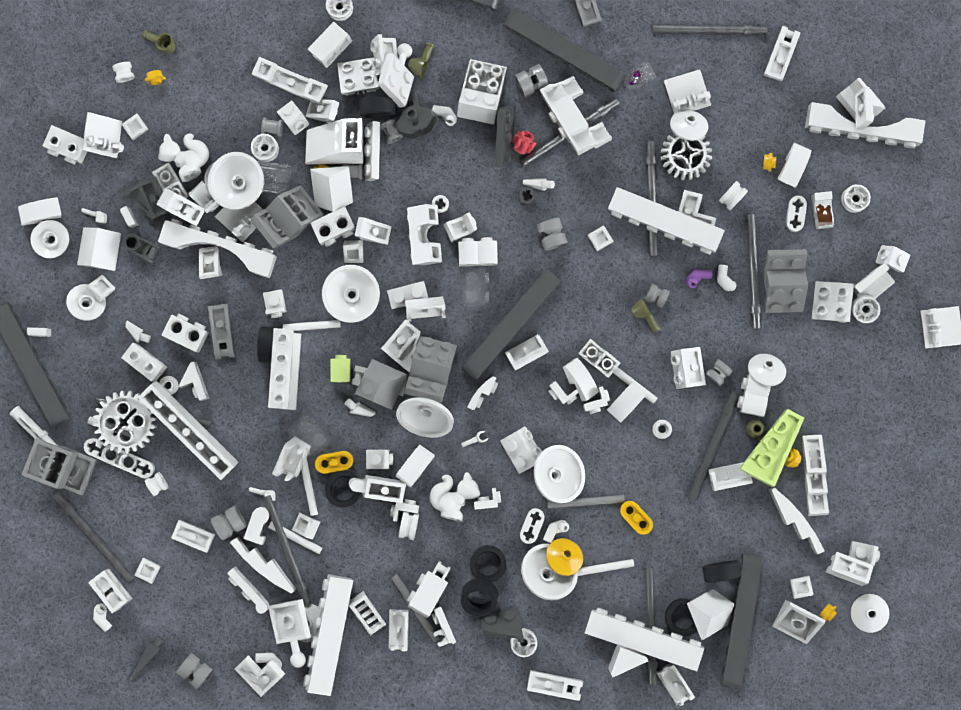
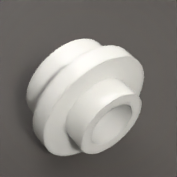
[159,376,179,395]
[652,420,672,439]

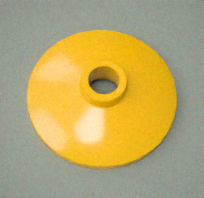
[546,538,583,576]

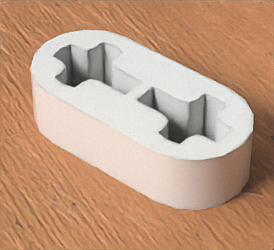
[786,196,807,232]
[520,508,544,544]

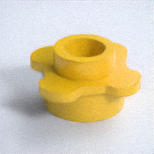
[145,70,166,85]
[819,604,837,621]

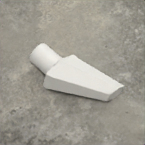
[523,178,555,191]
[125,320,151,343]
[345,398,376,417]

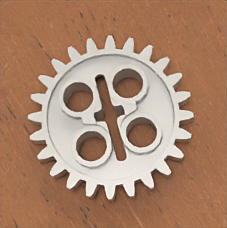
[93,391,157,453]

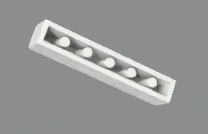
[608,187,725,255]
[138,381,238,480]
[303,574,353,696]
[585,608,704,671]

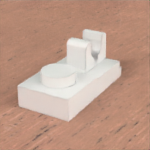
[431,605,456,647]

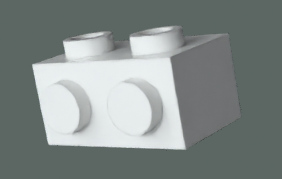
[42,125,87,165]

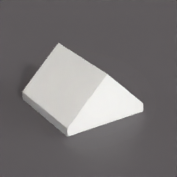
[310,166,353,212]
[77,227,121,271]
[687,589,734,640]
[772,600,825,644]
[608,644,648,677]

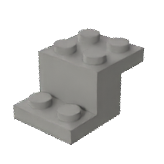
[250,185,324,249]
[763,249,808,313]
[404,336,457,403]
[21,438,98,495]

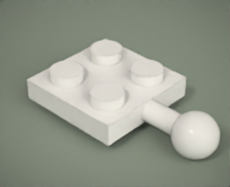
[378,43,414,108]
[268,599,311,668]

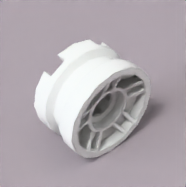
[326,0,353,21]
[251,134,279,162]
[719,181,748,211]
[841,184,871,213]
[851,295,880,323]
[399,511,419,540]
[510,628,537,657]

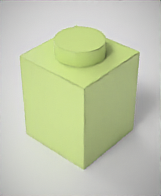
[330,355,351,382]

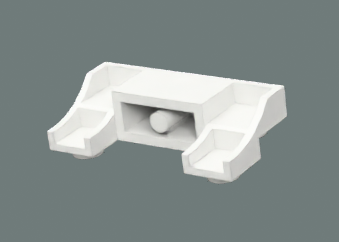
[540,76,612,156]

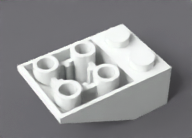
[457,59,507,125]
[305,118,364,164]

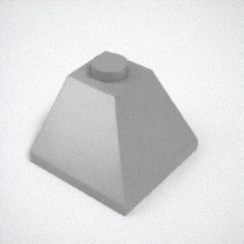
[355,359,407,410]

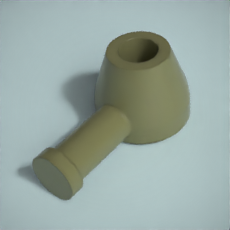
[142,30,176,54]
[408,42,435,78]
[631,298,661,333]
[746,419,765,441]

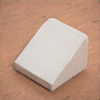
[343,240,363,263]
[292,513,320,539]

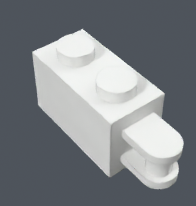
[349,475,406,503]
[407,561,451,618]

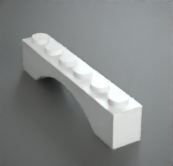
[805,102,925,148]
[158,219,277,278]

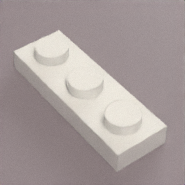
[363,121,380,181]

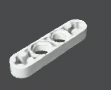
[84,438,155,478]

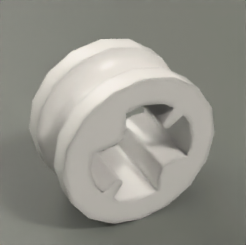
[432,195,449,213]

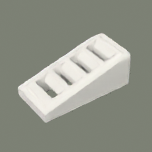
[349,591,386,636]

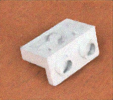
[671,347,706,389]

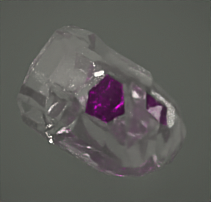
[624,60,656,90]

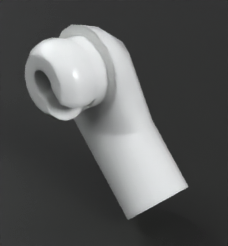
[432,105,457,126]
[717,265,736,291]
[543,520,569,543]
[93,603,112,632]
[255,653,282,668]

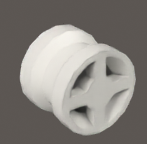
[112,62,135,83]
[145,472,168,496]

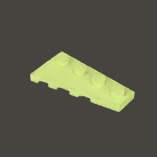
[738,409,804,487]

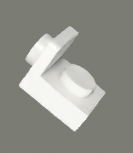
[263,289,287,318]
[366,450,393,469]
[474,488,501,510]
[849,541,880,566]

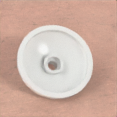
[208,152,264,210]
[322,265,380,323]
[396,397,454,438]
[534,445,585,503]
[521,544,578,600]

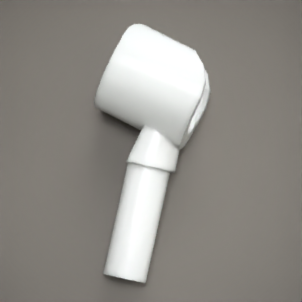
[81,208,107,223]
[461,431,488,447]
[249,487,275,501]

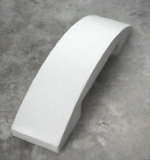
[252,57,328,103]

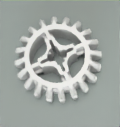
[660,133,712,180]

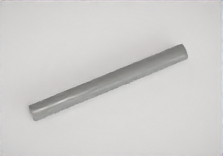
[547,495,625,508]
[391,574,440,642]

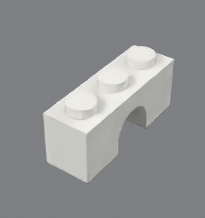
[407,204,442,265]

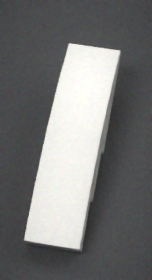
[802,435,829,516]
[768,487,824,554]
[230,537,296,593]

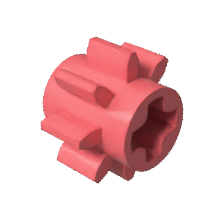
[511,130,536,154]

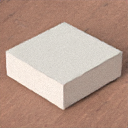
[122,113,149,140]
[120,206,138,228]
[587,225,614,251]
[87,275,115,301]
[27,328,51,337]
[134,558,161,584]
[790,576,813,599]

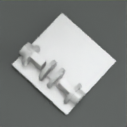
[337,57,380,96]
[664,70,711,114]
[82,112,124,158]
[215,202,263,242]
[812,281,854,323]
[920,306,961,349]

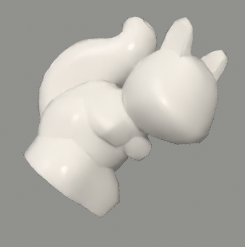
[158,133,209,182]
[429,472,481,522]

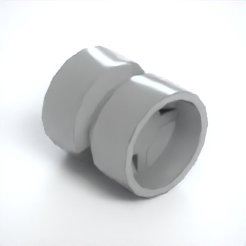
[515,64,549,97]
[536,218,568,251]
[211,505,247,540]
[176,653,213,689]

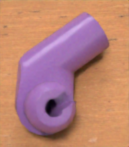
[686,269,712,288]

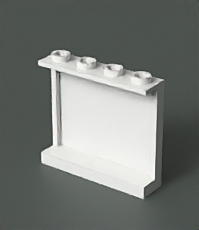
[268,328,302,410]

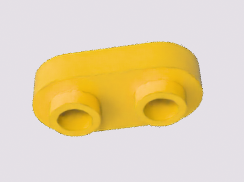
[315,451,354,474]
[620,501,653,535]

